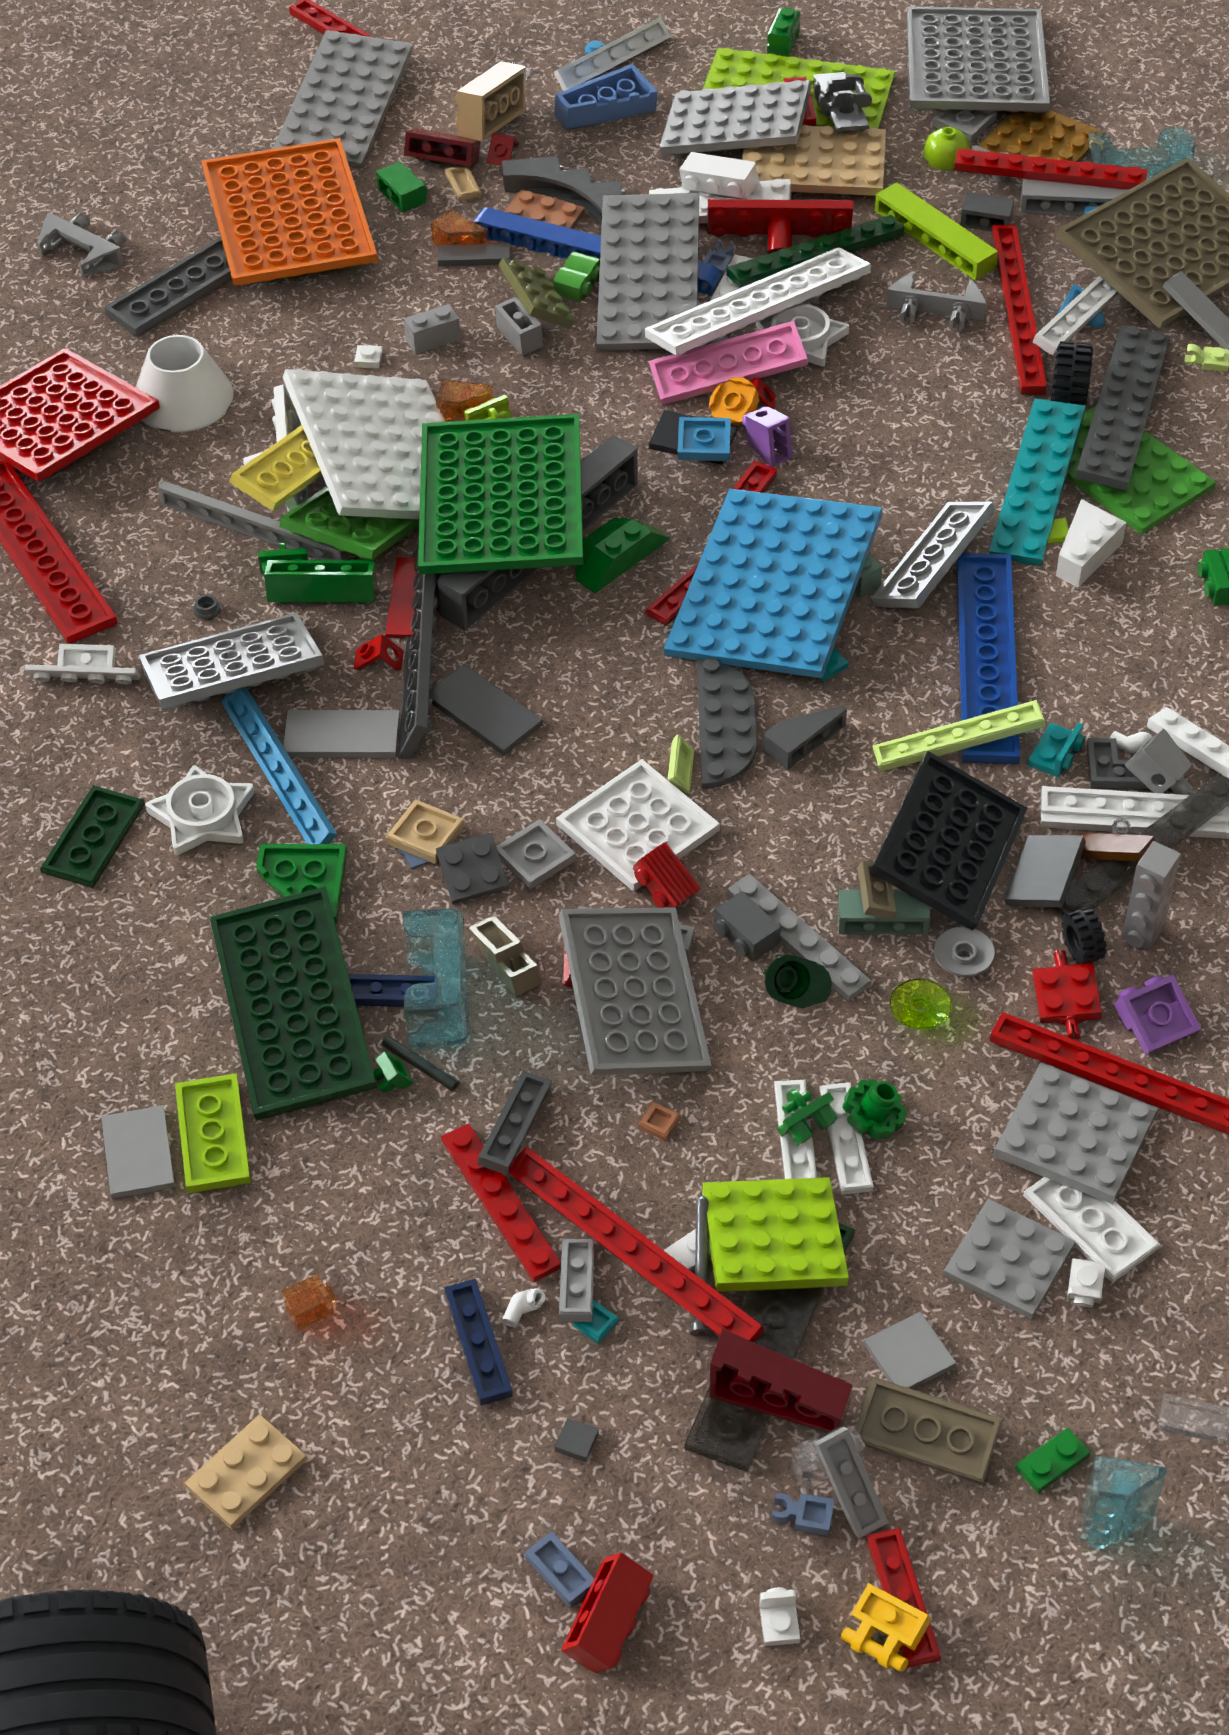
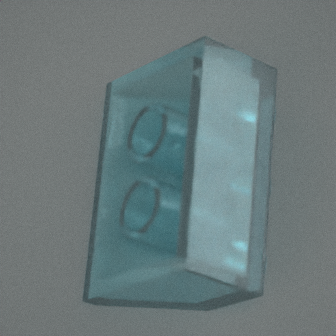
[1080,1456,1167,1548]

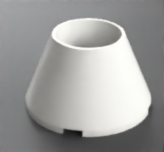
[136,335,234,432]

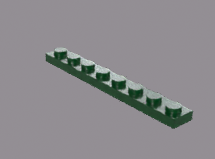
[726,215,904,288]

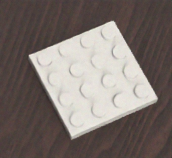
[556,759,720,892]

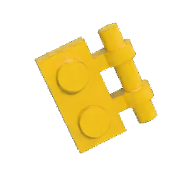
[841,1583,932,1672]

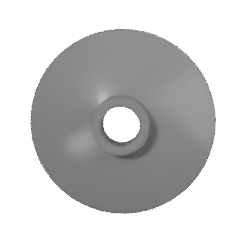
[934,927,995,977]

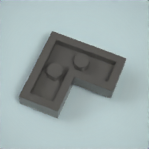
[1086,738,1148,789]

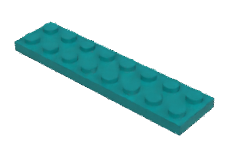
[989,398,1085,566]

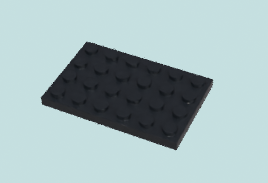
[869,751,1027,931]

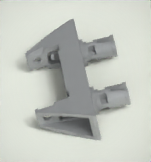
[37,211,126,276]
[886,271,986,331]

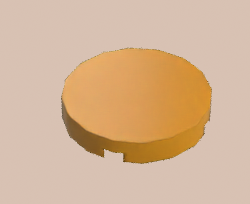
[709,377,759,426]

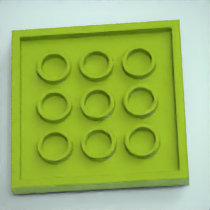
[702,1177,849,1292]

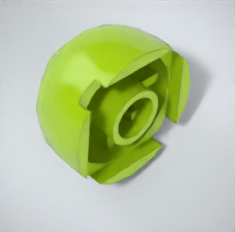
[923,127,970,171]

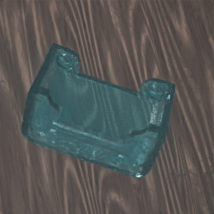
[1088,127,1195,180]

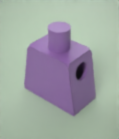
[742,406,792,467]

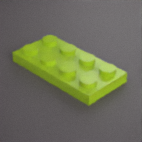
[175,1073,251,1194]

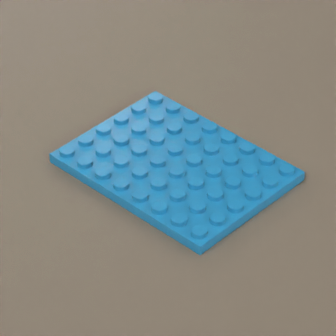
[664,489,883,678]

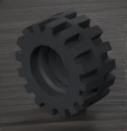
[1061,907,1107,964]

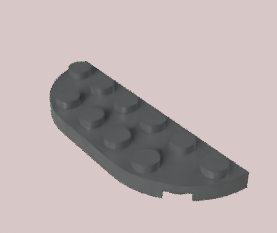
[697,658,757,789]

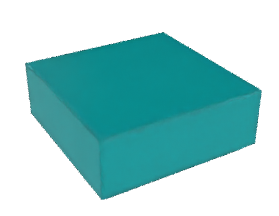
[573,1300,619,1344]

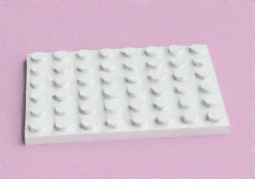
[283,369,445,519]

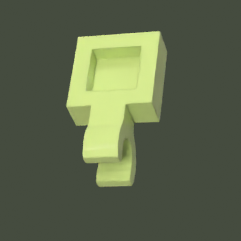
[1185,344,1229,372]

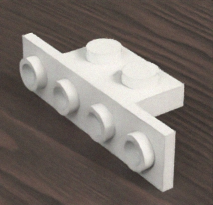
[25,644,141,684]

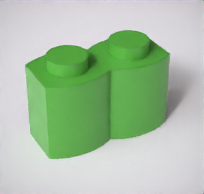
[553,251,600,302]

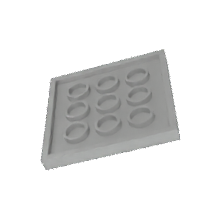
[993,1062,1158,1205]

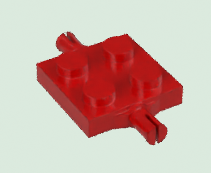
[1032,950,1102,1039]

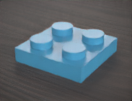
[677,417,731,461]

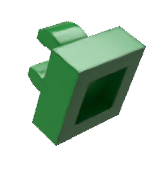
[373,1051,414,1092]

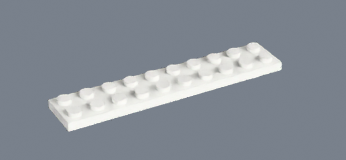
[645,247,871,356]

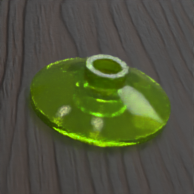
[890,978,951,1030]

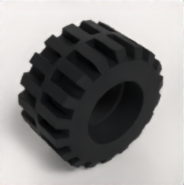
[1051,341,1093,406]

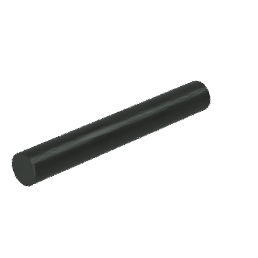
[382,1035,460,1092]

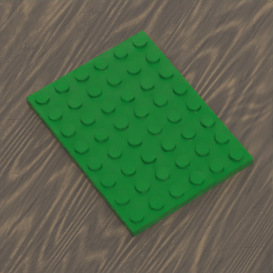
[418,414,584,575]

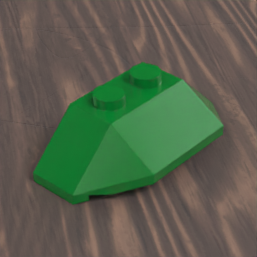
[576,518,670,593]

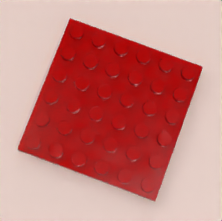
[0,348,160,482]

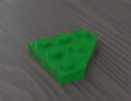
[256,844,348,923]

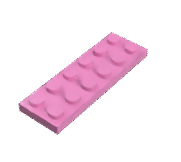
[649,321,808,405]

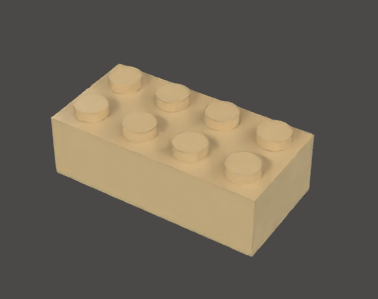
[455,62,526,141]

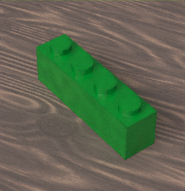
[264,560,378,604]

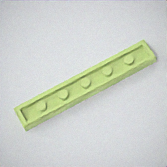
[872,700,1045,771]

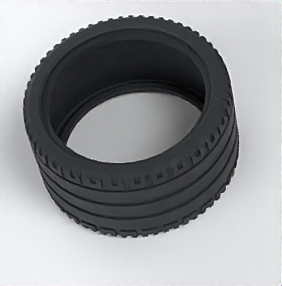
[0,1590,217,1735]

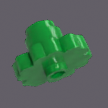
[842,1079,907,1139]

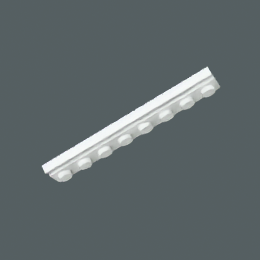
[1040,786,1229,839]

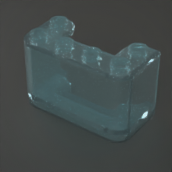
[403,908,470,1051]

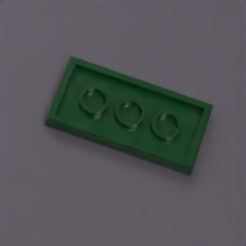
[40,785,145,888]

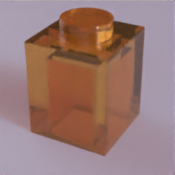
[282,1274,336,1331]

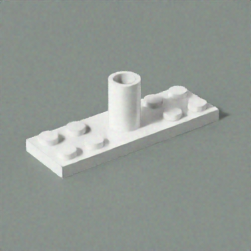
[243,384,309,512]

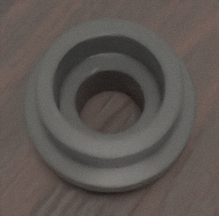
[193,594,221,620]

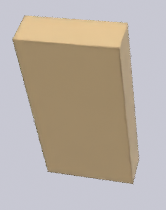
[445,165,481,201]

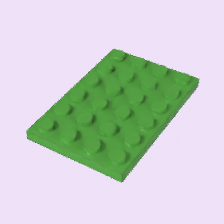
[1066,405,1216,535]

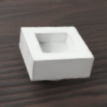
[354,345,383,368]

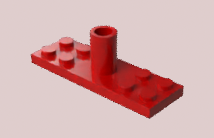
[707,199,853,254]

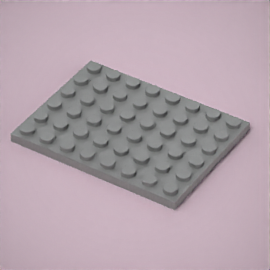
[907,6,1050,113]

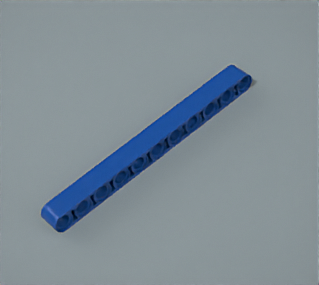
[470,207,722,296]

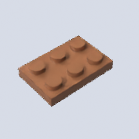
[504,189,585,229]

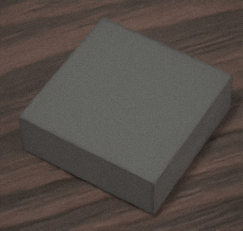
[555,1418,599,1462]

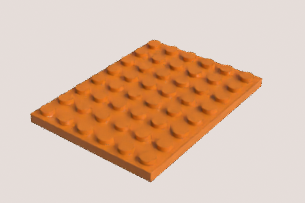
[201,138,378,286]

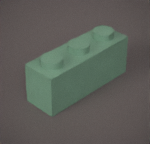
[837,889,930,934]

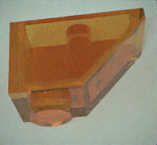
[431,209,486,246]
[436,379,493,420]

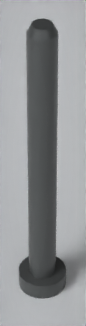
[690,1196,713,1336]

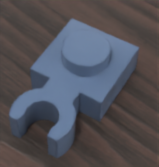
[703,241,734,278]
[771,1493,835,1537]

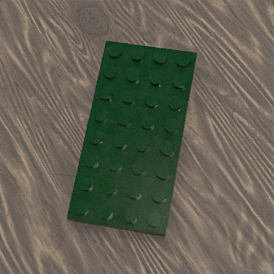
[210,886,377,1121]

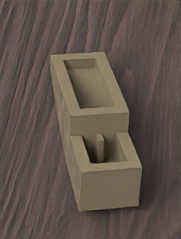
[468,916,542,997]

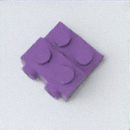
[1114,975,1201,1055]

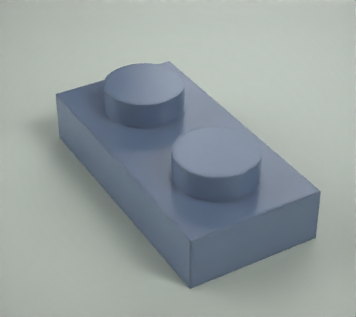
[525,1531,594,1608]

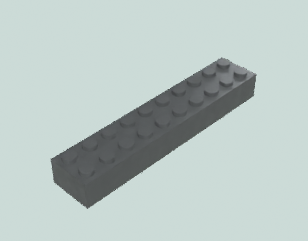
[437,435,638,631]

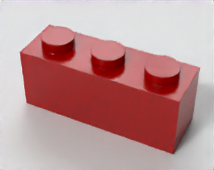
[561,1552,654,1673]

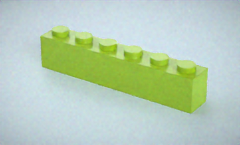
[875,182,998,281]

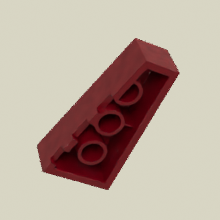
[709,1330,853,1434]

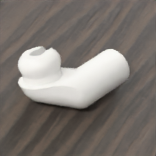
[1110,731,1152,754]
[502,1288,546,1328]

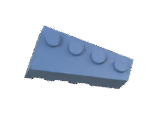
[554,64,658,129]

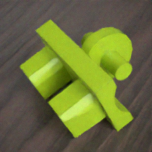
[464,395,513,421]

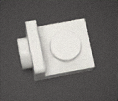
[1067,1258,1106,1308]
[759,1587,800,1646]

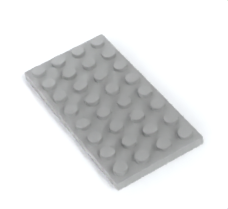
[272,30,413,168]
[596,193,700,351]

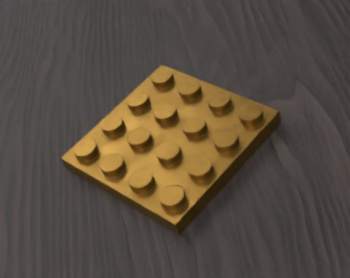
[978,110,1105,162]

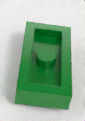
[1015,1427,1091,1494]

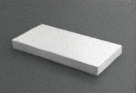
[1023,1177,1161,1283]

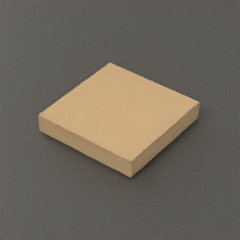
[386,799,465,864]

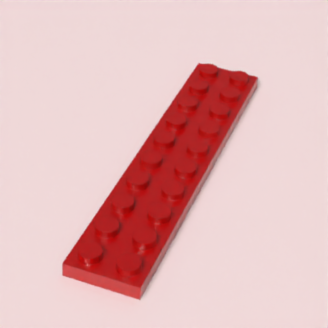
[0,460,118,644]

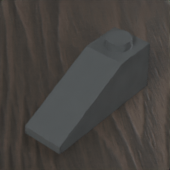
[763,706,847,770]

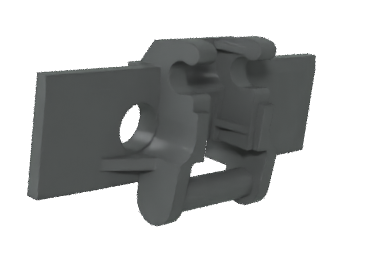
[813,72,872,133]

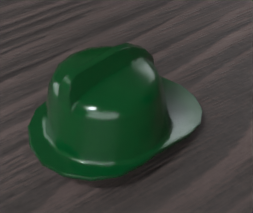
[763,955,832,1008]

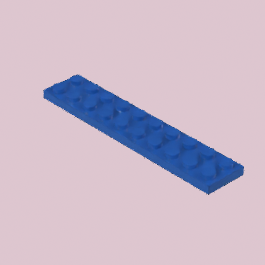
[956,553,1020,764]

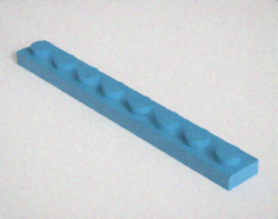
[221,687,337,844]

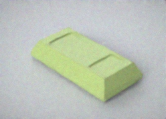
[668,735,694,793]

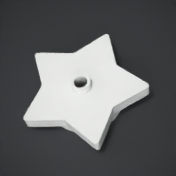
[756,300,849,367]
[145,765,254,856]

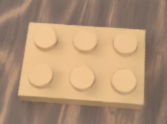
[184,1414,307,1530]

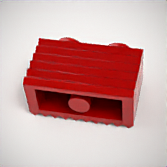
[633,841,701,908]

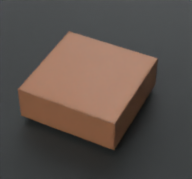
[638,1102,681,1141]

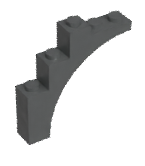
[502,156,626,227]

